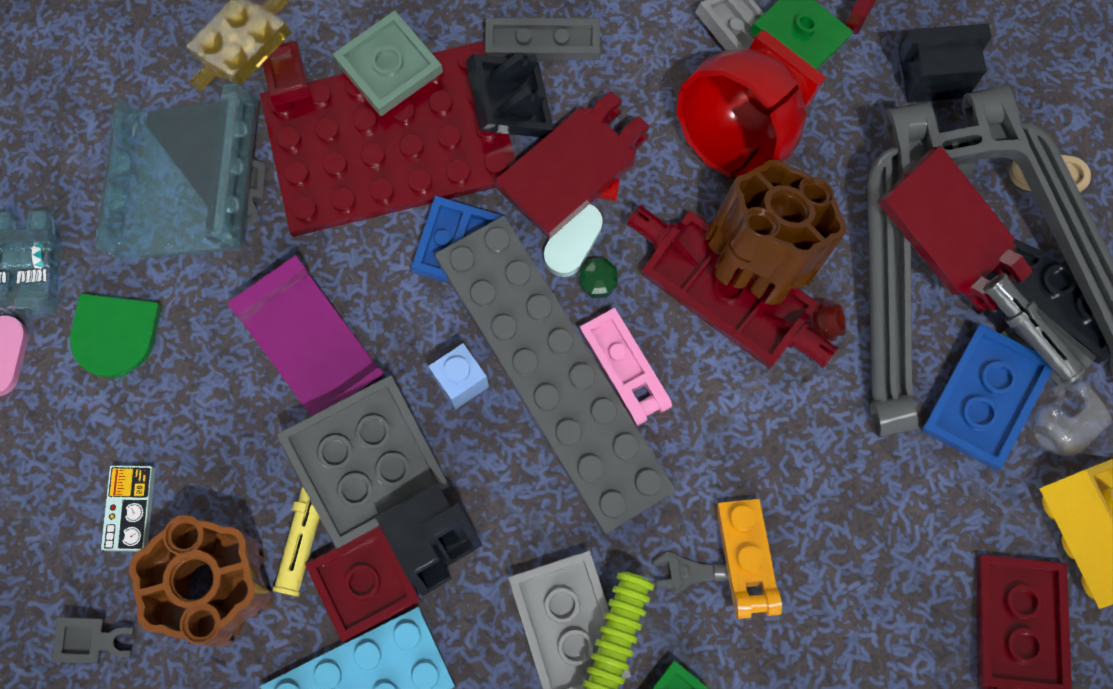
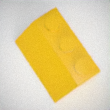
[1039,459,1113,609]

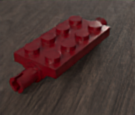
[626,204,839,369]

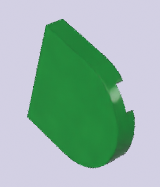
[70,294,162,379]

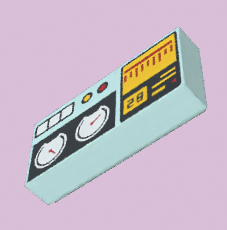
[101,466,156,552]

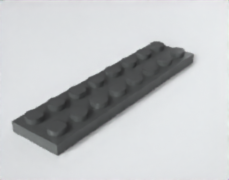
[434,216,676,536]

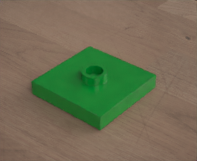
[749,0,854,70]

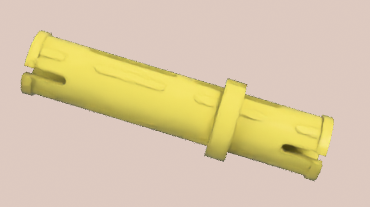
[272,486,320,597]

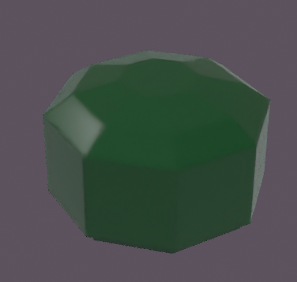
[580,258,618,298]

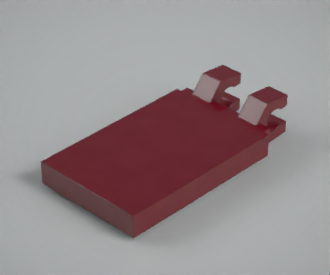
[495,91,650,239]
[877,145,1033,311]
[976,555,1072,689]

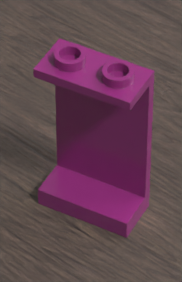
[227,255,385,417]

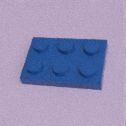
[921,324,1053,472]

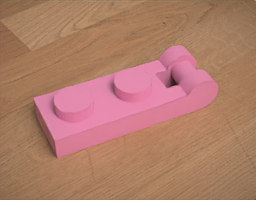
[579,308,672,427]

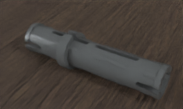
[983,273,1086,384]

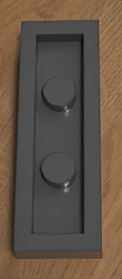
[485,18,600,60]

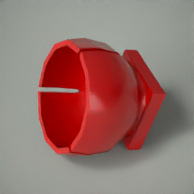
[676,30,826,179]

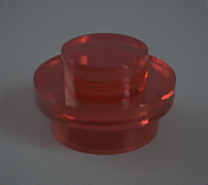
[813,301,846,342]

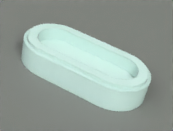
[544,204,602,277]

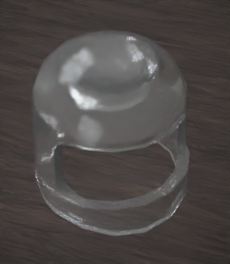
[1030,378,1112,457]

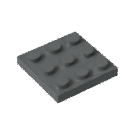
[276,375,450,549]

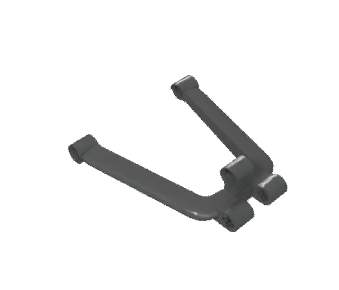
[867,85,1113,438]

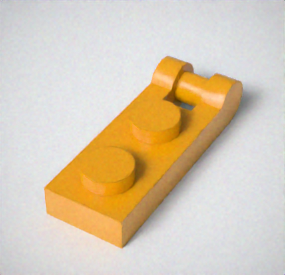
[717,499,782,619]

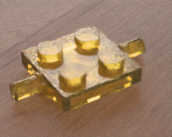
[186,0,292,93]

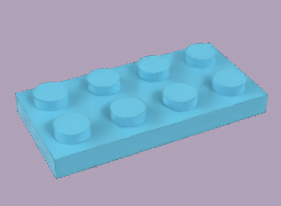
[260,607,456,689]

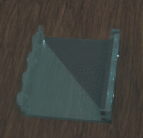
[94,83,259,260]

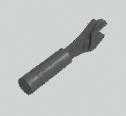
[652,551,729,595]

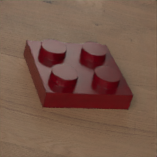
[305,526,421,643]

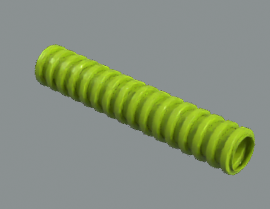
[582,571,655,689]

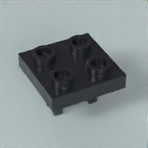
[466,53,554,138]

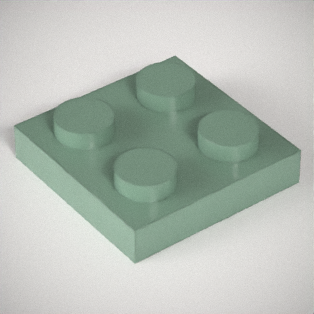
[332,10,443,116]

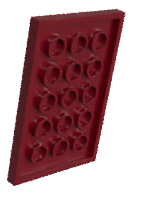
[260,41,516,237]

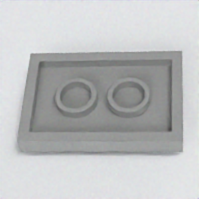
[508,551,631,689]

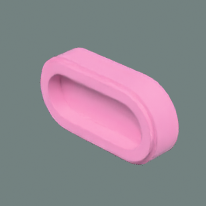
[0,316,28,396]

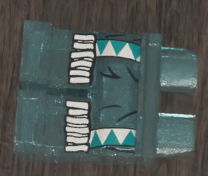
[0,211,62,317]

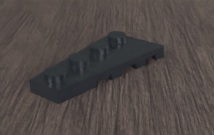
[986,239,1110,364]

